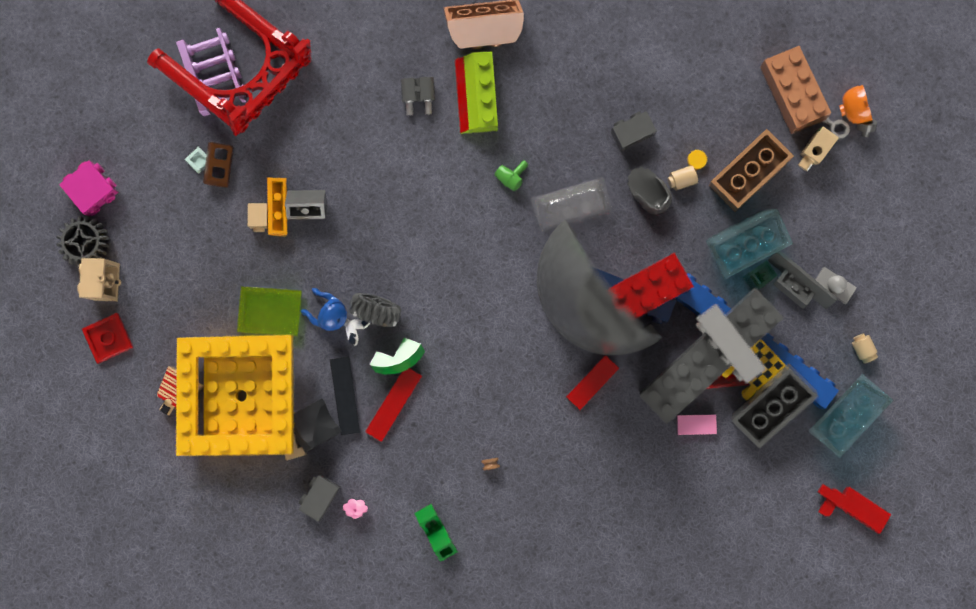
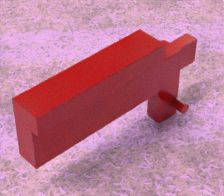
[817,484,891,534]

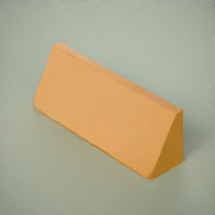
[267,177,288,237]

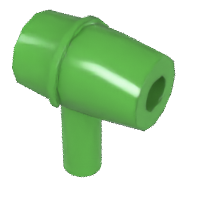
[495,161,528,191]

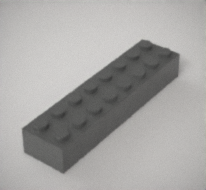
[640,288,784,424]

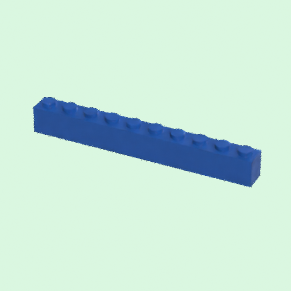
[675,273,839,409]

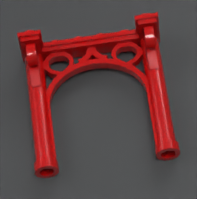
[147,0,311,136]

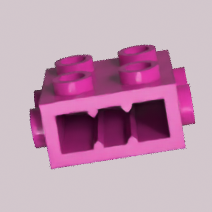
[59,161,119,216]

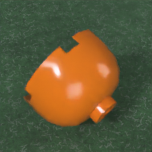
[839,85,872,124]

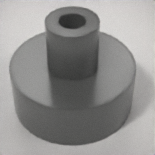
[857,119,877,137]

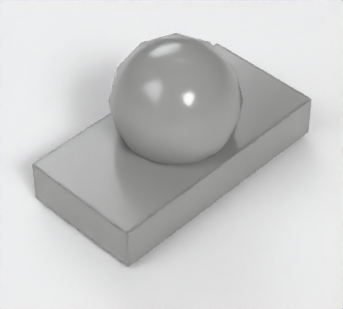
[815,267,857,304]

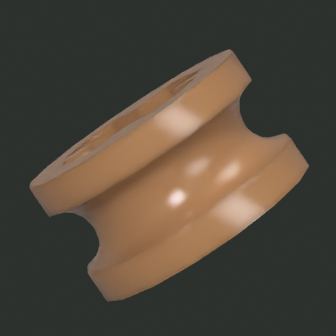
[481,458,500,470]

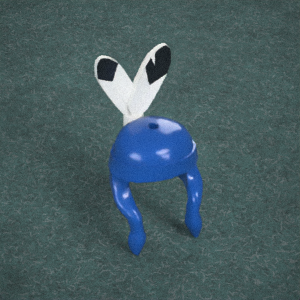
[299,288,370,346]

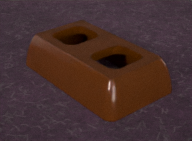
[203,142,234,188]

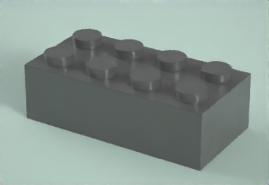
[732,363,818,448]

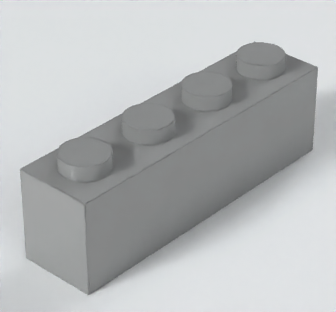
[696,304,766,383]

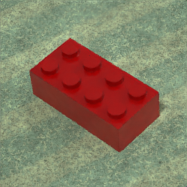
[609,253,694,319]

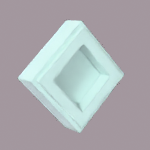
[185,147,206,174]

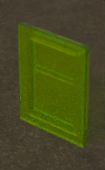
[237,286,302,336]

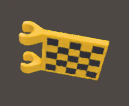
[722,339,786,400]

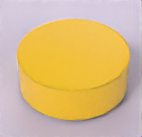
[687,150,707,170]

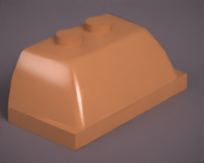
[444,0,524,49]

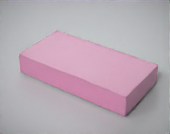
[677,415,717,435]

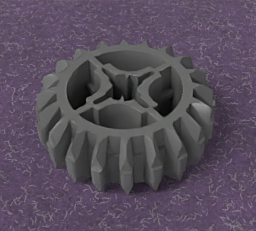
[56,216,110,267]
[349,293,402,327]

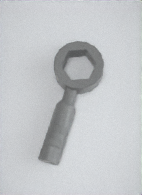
[822,117,850,139]

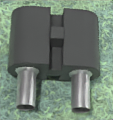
[401,77,435,115]

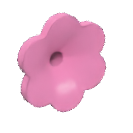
[343,499,368,519]

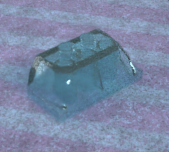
[706,209,793,279]
[809,374,893,458]

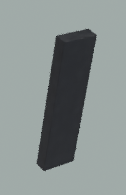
[330,356,361,436]

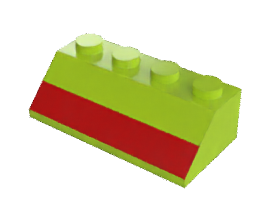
[455,51,498,134]

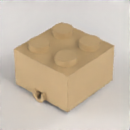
[78,258,121,301]

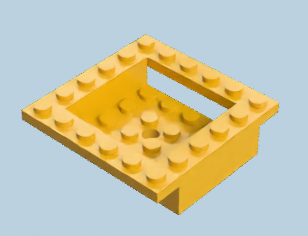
[176,335,294,456]

